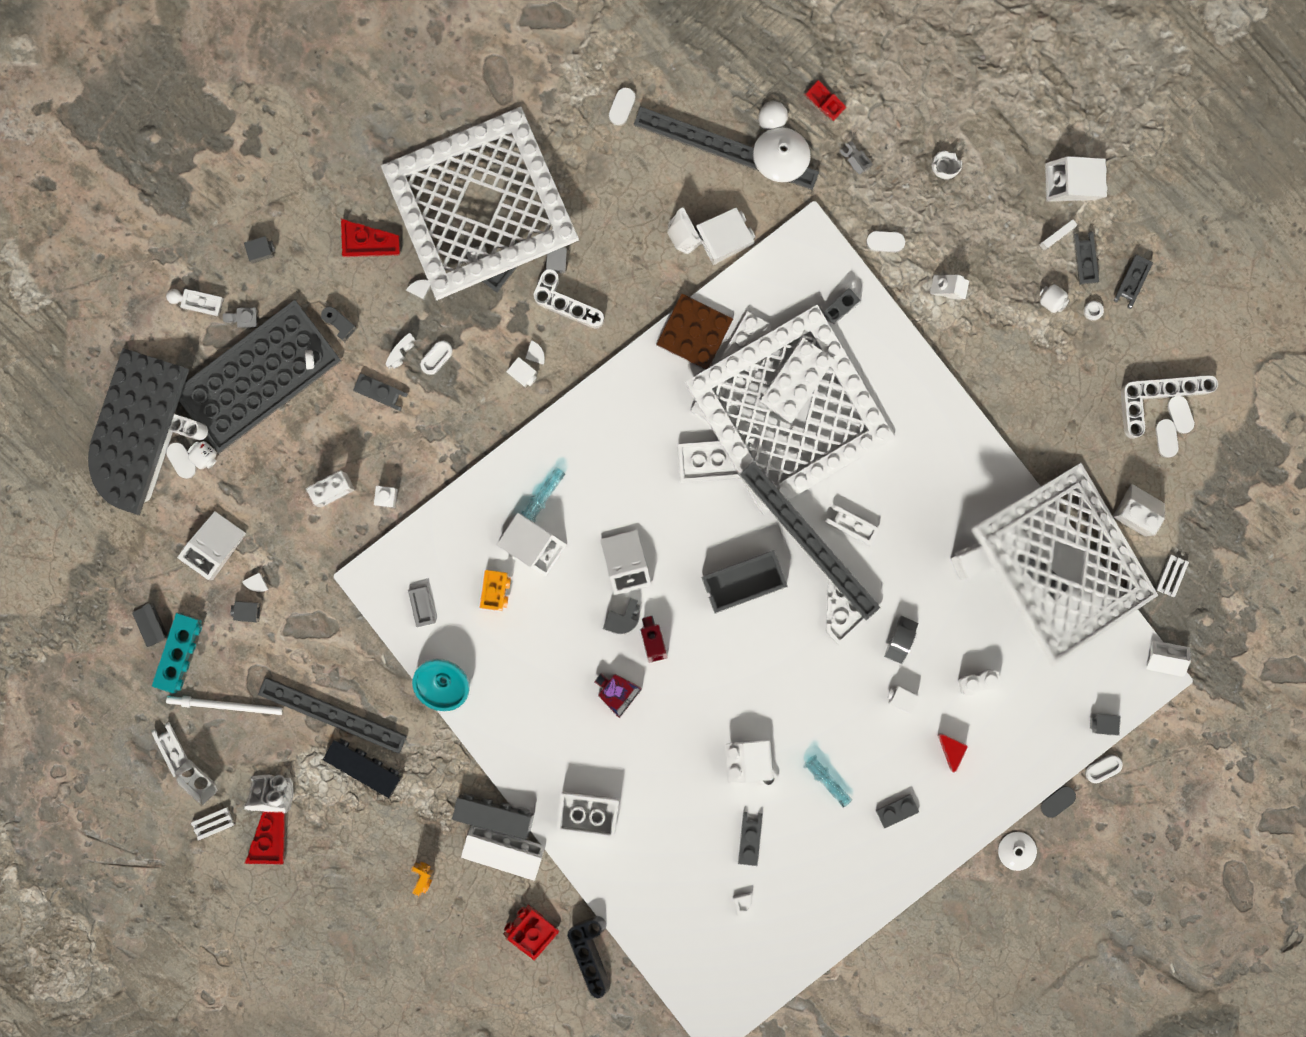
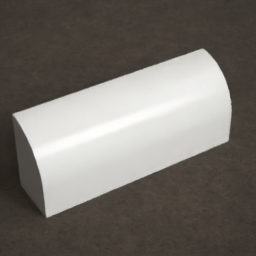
[461,825,545,881]

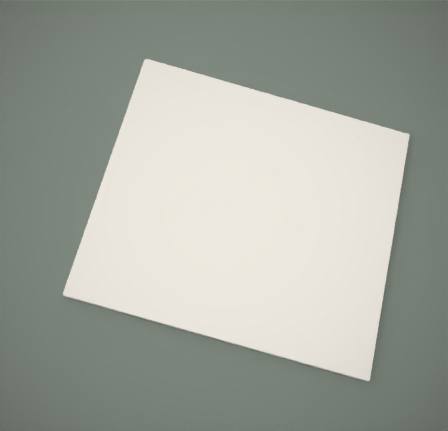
[334,201,1193,1037]

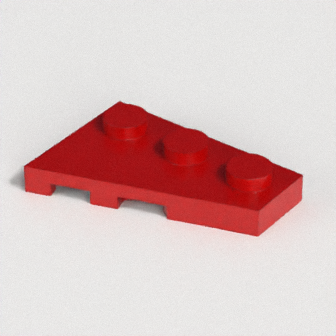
[341,219,400,258]
[244,811,285,865]

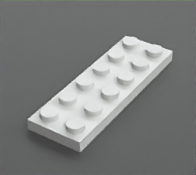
[690,311,776,421]

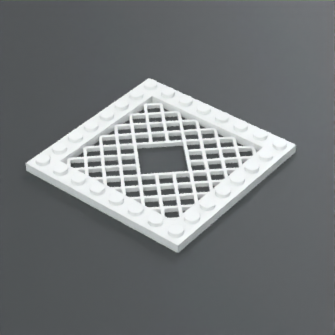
[381,107,579,300]
[685,305,895,515]
[972,463,1158,666]

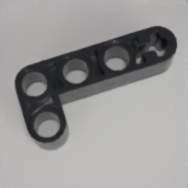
[567,916,611,998]

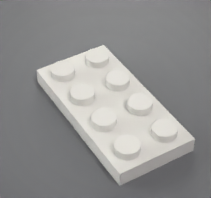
[759,338,835,423]
[677,438,756,483]

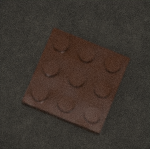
[656,294,733,370]

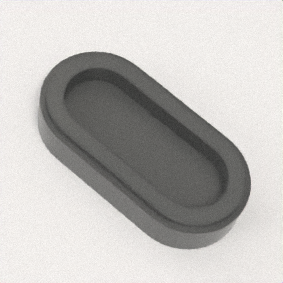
[1040,786,1076,818]

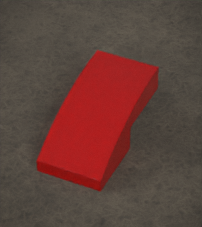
[804,80,846,121]

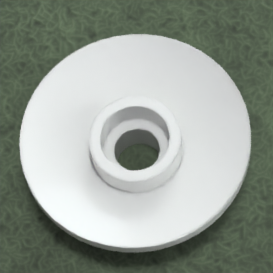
[998,832,1037,871]

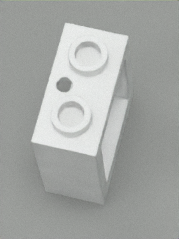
[306,471,355,508]

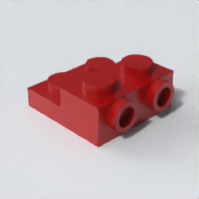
[503,904,560,961]

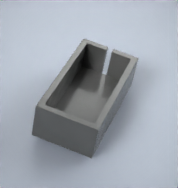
[701,551,788,613]

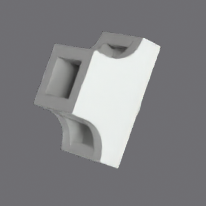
[930,275,969,299]

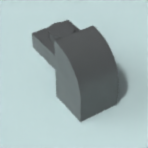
[603,598,640,634]
[884,616,919,664]

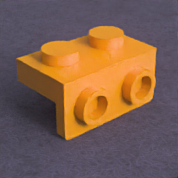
[480,570,511,611]
[411,861,433,896]

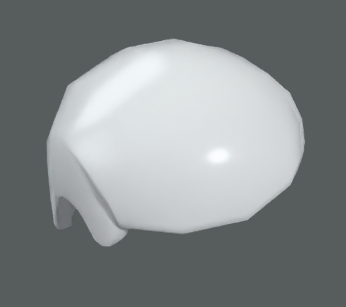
[758,101,788,131]
[932,151,962,179]

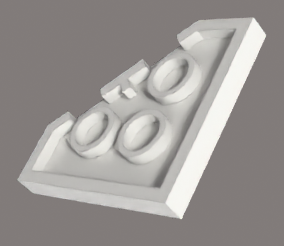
[826,571,882,646]

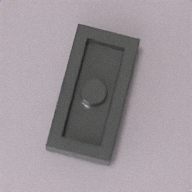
[876,794,919,829]

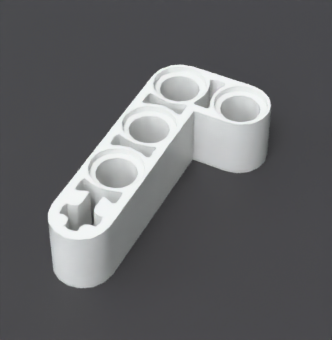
[534,270,604,329]

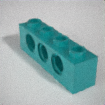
[152,613,203,694]

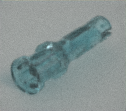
[521,467,566,523]
[803,755,852,808]

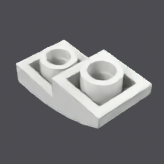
[385,333,416,369]

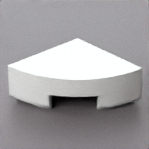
[406,280,431,300]
[525,340,545,365]
[242,573,269,592]
[733,893,752,917]

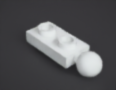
[166,289,223,317]

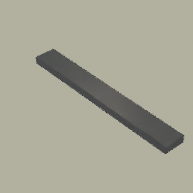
[258,677,407,754]

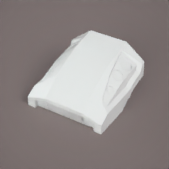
[667,207,702,254]
[244,774,294,813]

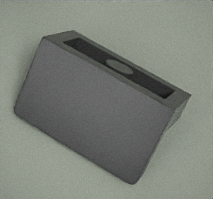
[132,603,168,647]

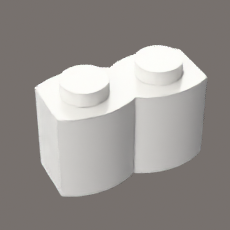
[958,670,1002,695]

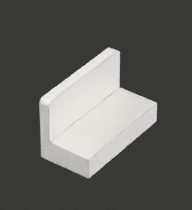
[1147,640,1191,677]

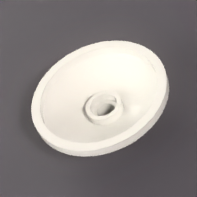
[753,127,810,182]

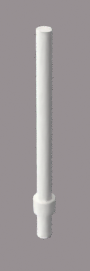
[166,695,283,715]

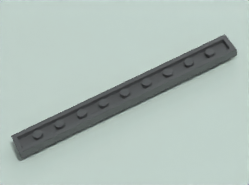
[634,107,819,191]
[739,462,881,620]

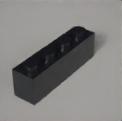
[322,738,402,798]

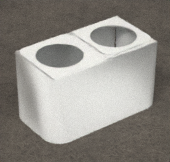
[174,759,217,805]

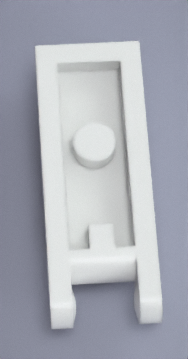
[825,505,879,546]
[151,722,192,777]

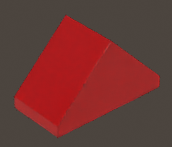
[938,734,968,772]

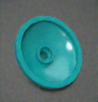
[412,659,470,711]

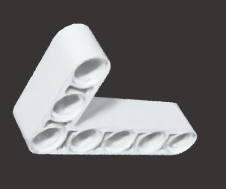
[1121,376,1218,438]
[145,414,208,502]

